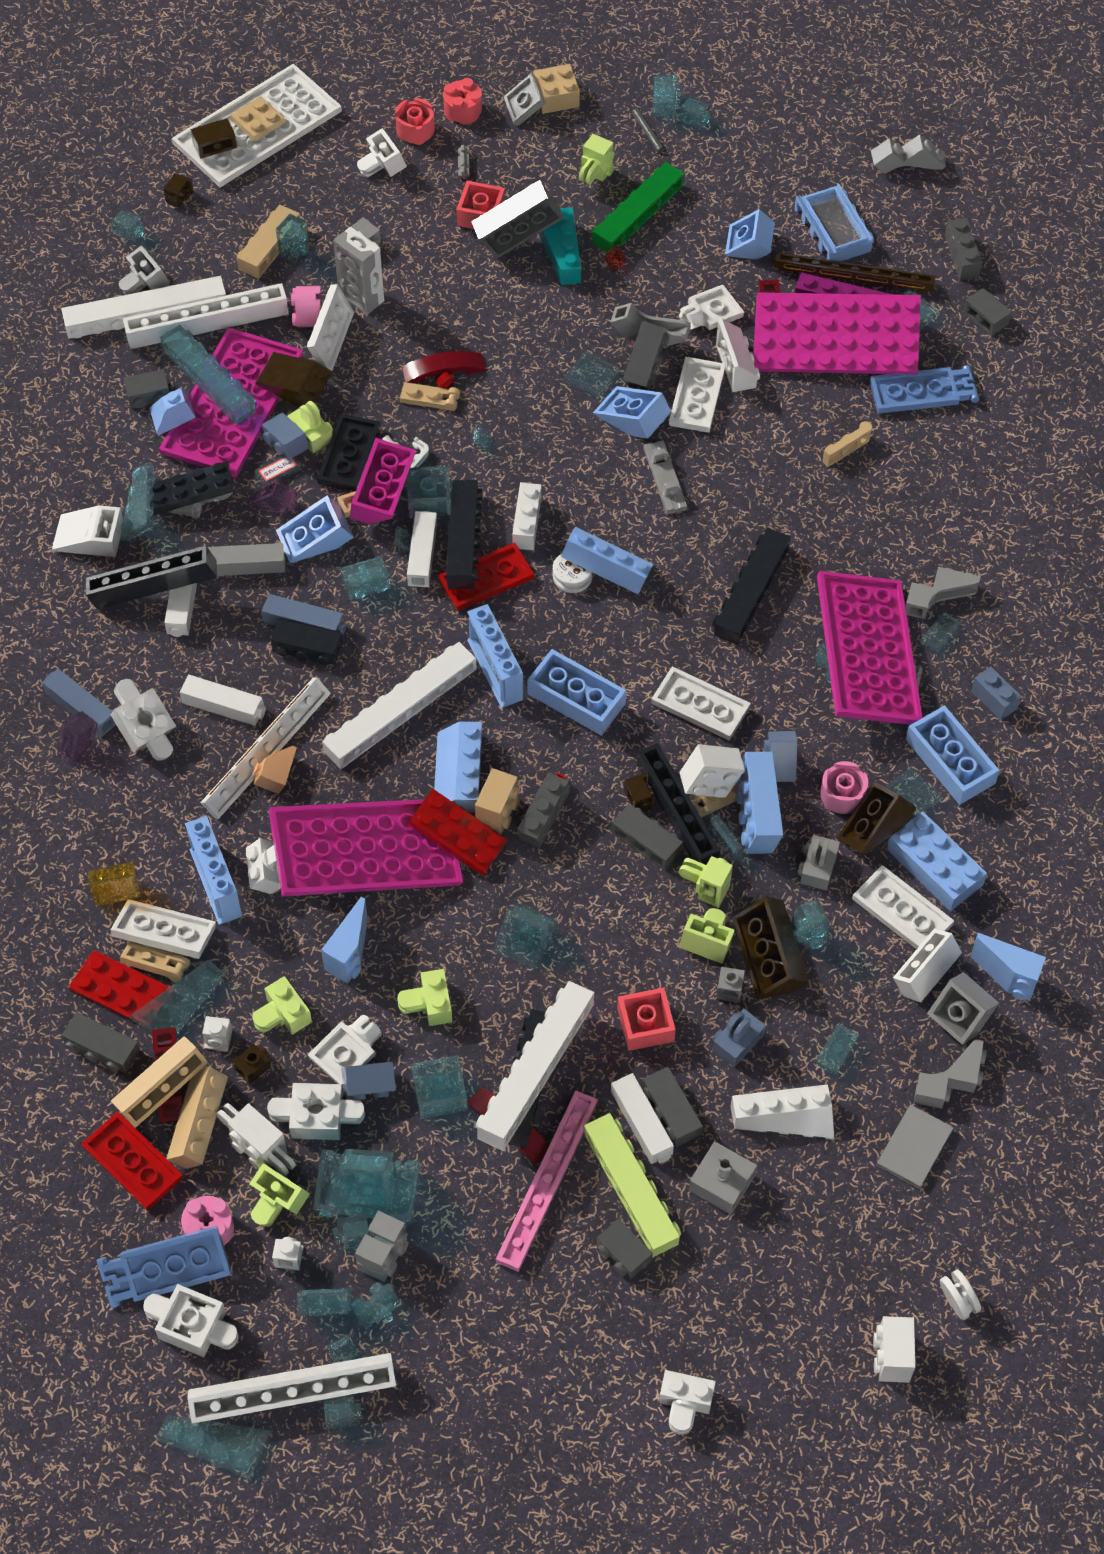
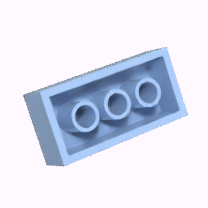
[527,649,626,736]
[906,705,999,805]
[735,752,783,854]
[887,811,987,912]

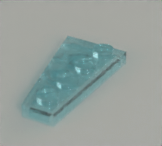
[120,462,154,542]
[129,960,226,1035]
[156,1415,272,1480]

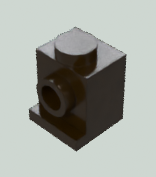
[163,173,194,207]
[624,773,654,811]
[232,1044,271,1085]

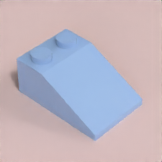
[593,386,671,439]
[276,495,354,563]
[321,897,368,984]
[970,933,1046,1001]

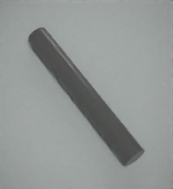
[632,108,664,153]

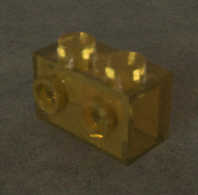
[88,861,141,906]

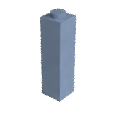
[262,594,346,635]
[42,668,116,738]

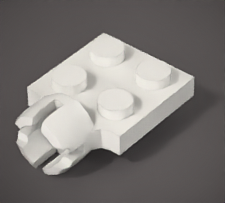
[679,285,744,330]
[308,1015,382,1088]

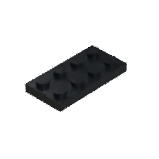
[317,414,381,491]
[148,461,234,516]

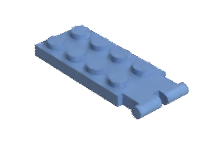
[869,365,979,414]
[96,1225,232,1308]

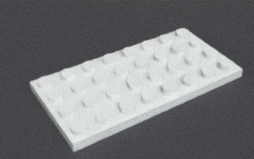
[172,64,342,187]

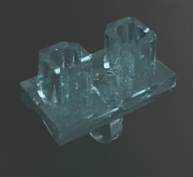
[351,1281,400,1330]

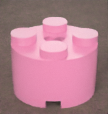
[291,286,323,327]
[820,761,868,814]
[181,1196,234,1245]

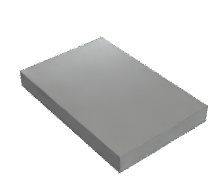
[876,1104,954,1189]

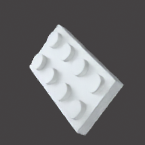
[307,284,354,371]
[669,357,726,433]
[651,666,750,741]
[852,865,954,950]
[111,899,216,959]

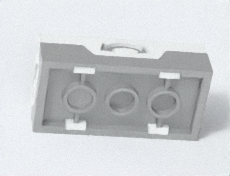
[333,227,384,315]

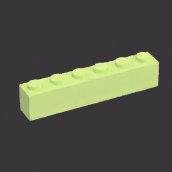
[584,1113,681,1258]

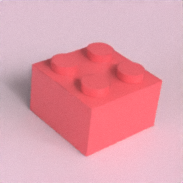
[456,181,505,229]
[617,988,675,1051]

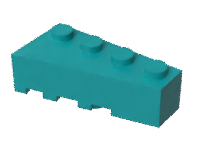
[538,207,581,285]

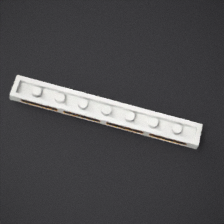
[200,677,331,819]

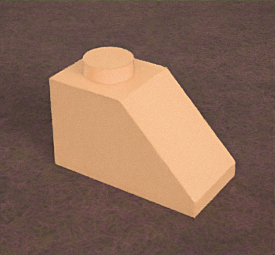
[253,746,297,794]

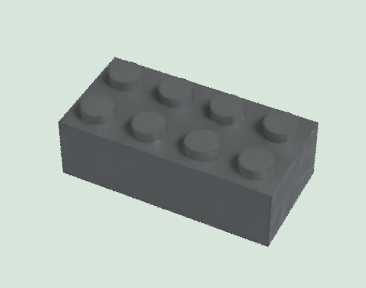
[472,180,564,258]

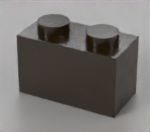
[191,118,237,159]

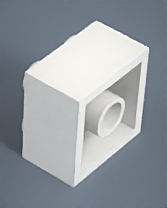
[680,744,745,798]
[873,1316,915,1383]

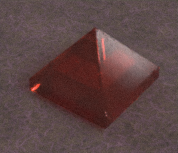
[604,245,627,273]

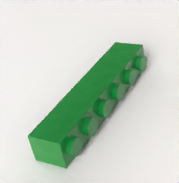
[592,162,684,255]

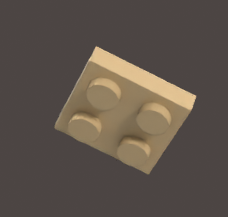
[230,96,285,142]

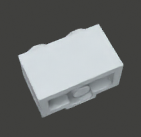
[357,128,407,178]
[246,838,281,894]
[659,1370,715,1435]

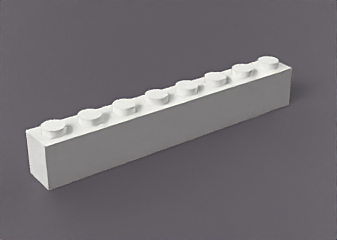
[61,276,226,339]
[123,283,289,349]
[322,642,477,769]
[475,981,594,1151]
[188,1353,396,1424]

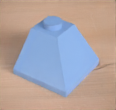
[149,388,196,436]

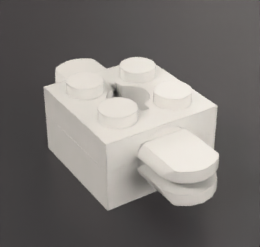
[110,679,176,761]
[267,1083,365,1140]
[216,1103,296,1177]
[143,1284,238,1357]

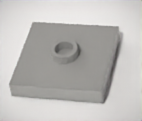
[504,73,546,126]

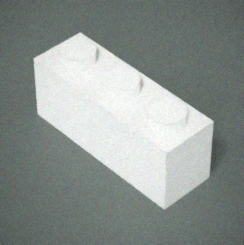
[512,482,541,550]
[893,928,962,1002]

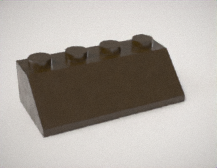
[732,896,809,1000]

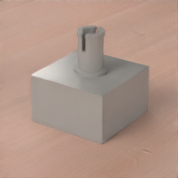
[927,972,999,1045]
[689,1141,757,1215]

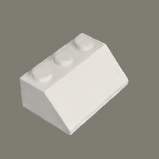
[716,319,760,392]

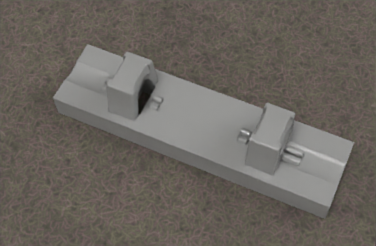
[643,440,687,514]

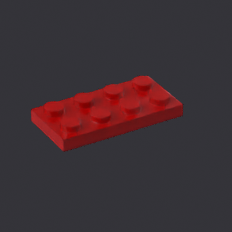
[438,543,534,611]
[408,788,507,876]
[68,950,174,1030]
[81,1111,184,1211]

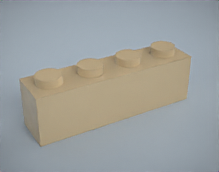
[236,205,301,279]
[111,1036,208,1128]
[167,1066,228,1169]

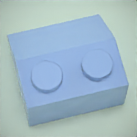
[725,209,775,260]

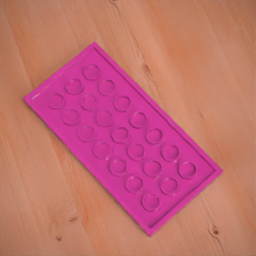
[753,293,921,375]
[159,327,303,478]
[817,571,923,725]
[269,799,463,897]

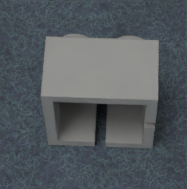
[355,1210,409,1282]

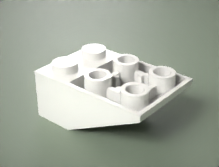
[52,506,124,557]

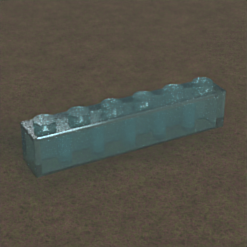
[160,325,256,425]

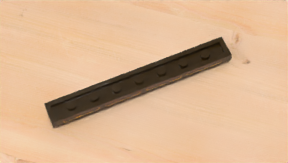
[774,252,936,292]

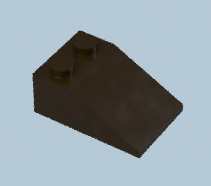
[255,352,333,408]
[837,781,917,855]

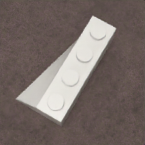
[731,1084,834,1140]

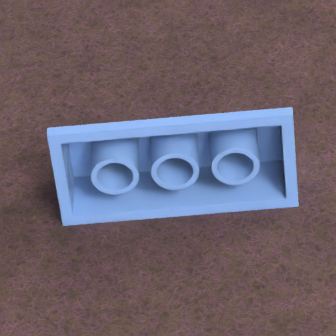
[561,527,654,594]
[434,722,482,813]

